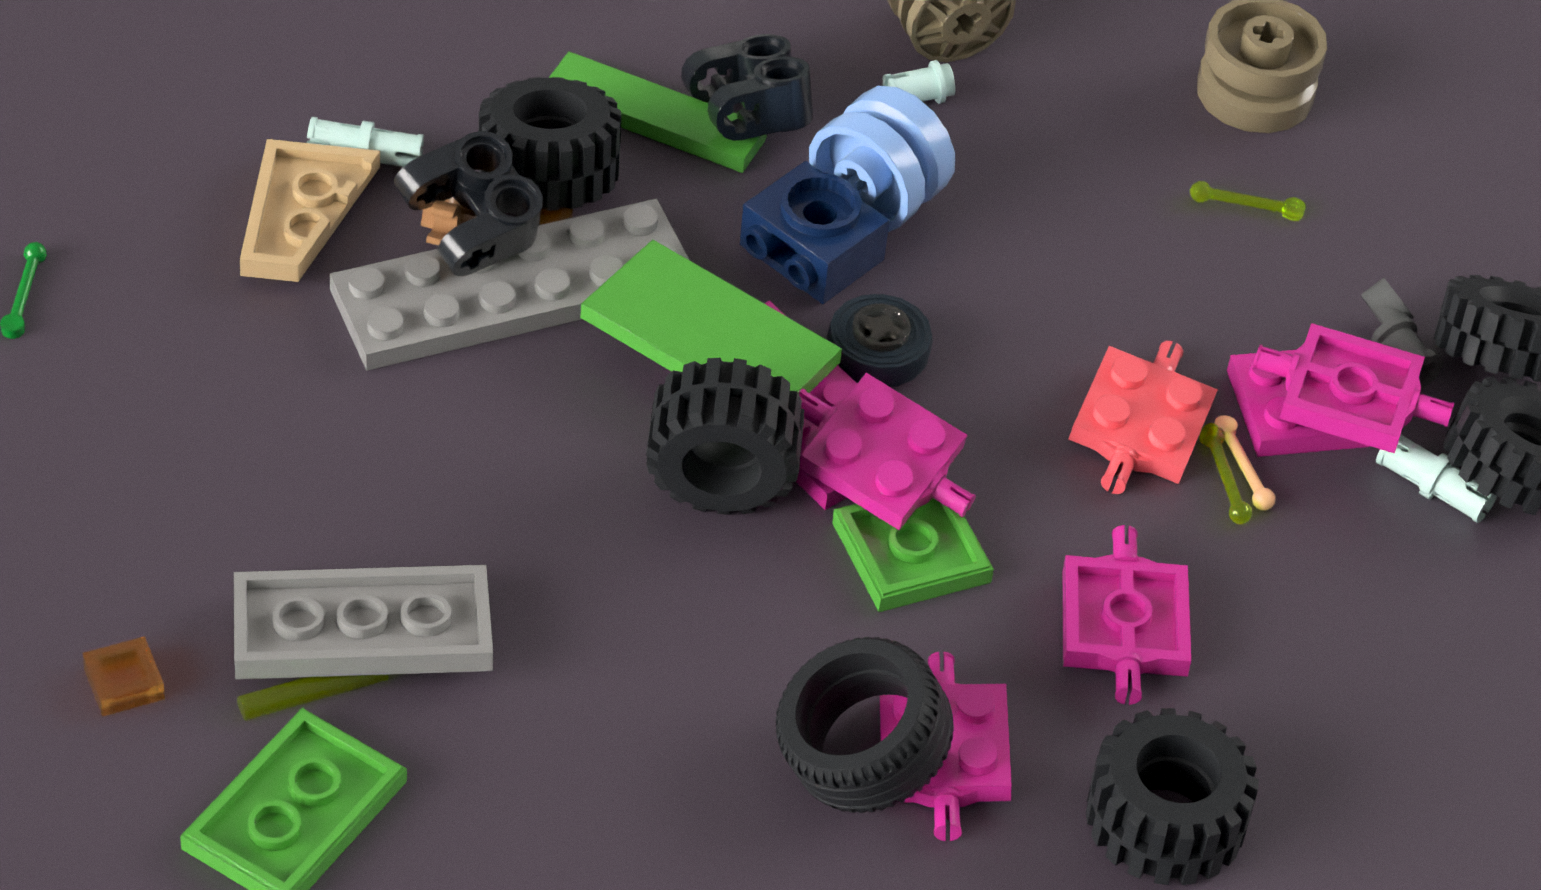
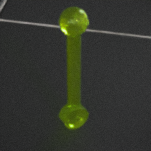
[1190,181,1306,221]
[1199,423,1252,524]

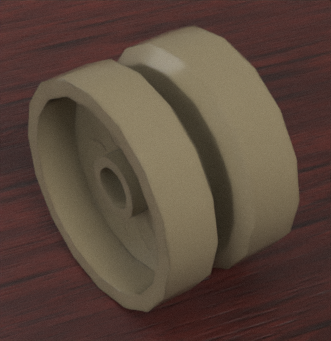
[1197,0,1327,133]

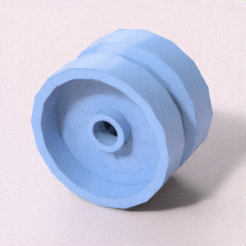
[809,86,955,232]

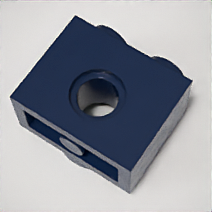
[739,161,890,304]

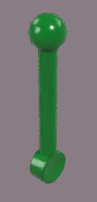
[0,242,47,339]

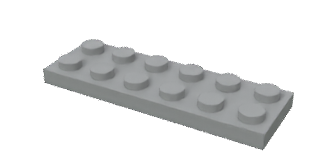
[330,198,689,371]

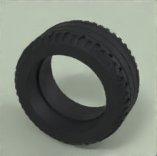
[775,637,954,813]

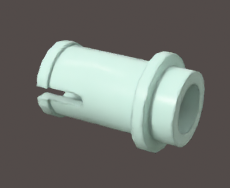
[883,60,955,104]

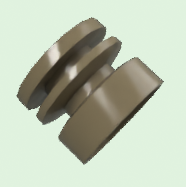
[886,0,1016,62]

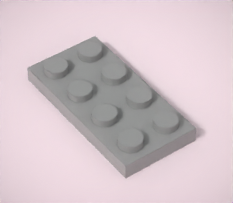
[234,565,493,679]

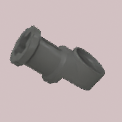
[1360,277,1444,389]

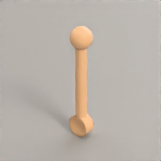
[1213,415,1276,511]

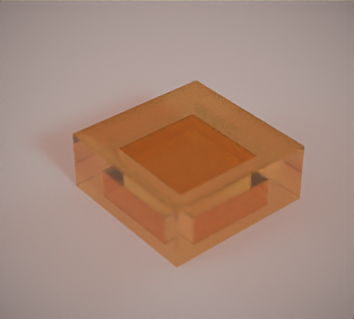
[83,636,165,717]

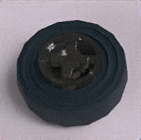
[827,294,933,387]

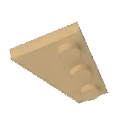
[240,139,380,282]

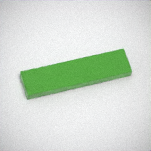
[549,51,767,173]

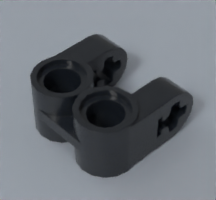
[681,34,813,141]
[394,131,543,276]

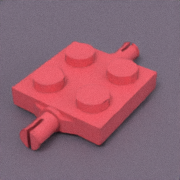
[1068,341,1218,494]

